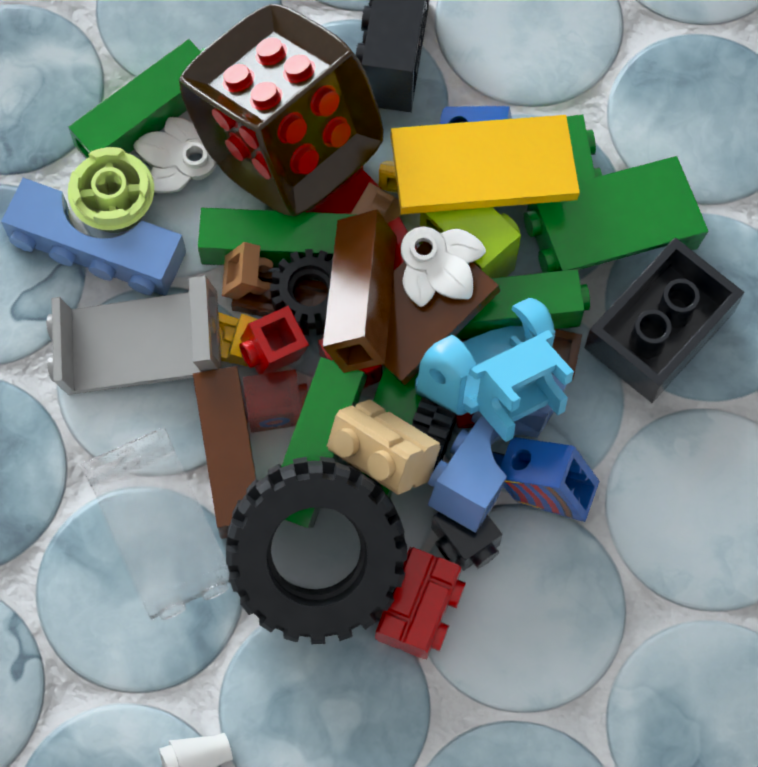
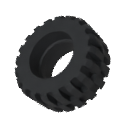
[226,456,407,644]

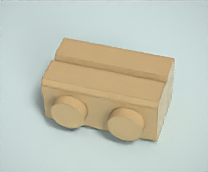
[327,399,441,495]

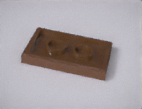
[382,231,501,386]

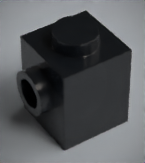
[431,512,503,571]

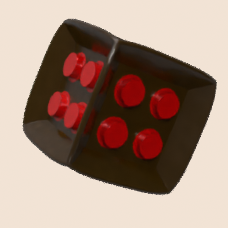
[179,4,384,217]

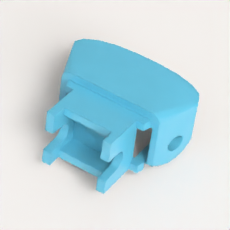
[415,298,574,442]

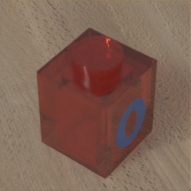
[243,369,308,433]

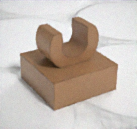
[351,182,401,223]
[222,242,273,300]

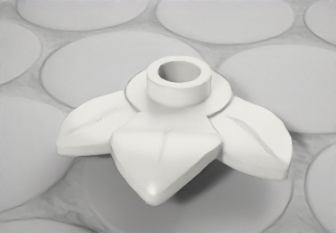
[133,117,217,194]
[401,226,486,307]

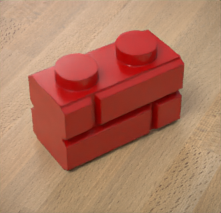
[375,547,466,660]

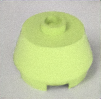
[68,147,154,233]

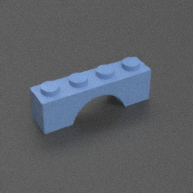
[1,177,186,296]
[428,374,567,533]

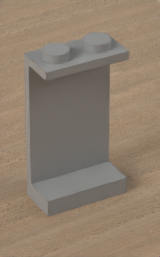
[46,276,222,395]

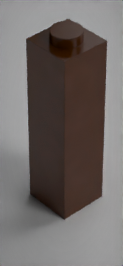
[323,209,397,373]
[193,366,257,539]

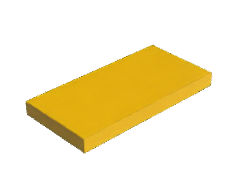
[390,115,580,215]

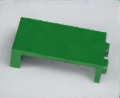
[524,156,709,273]

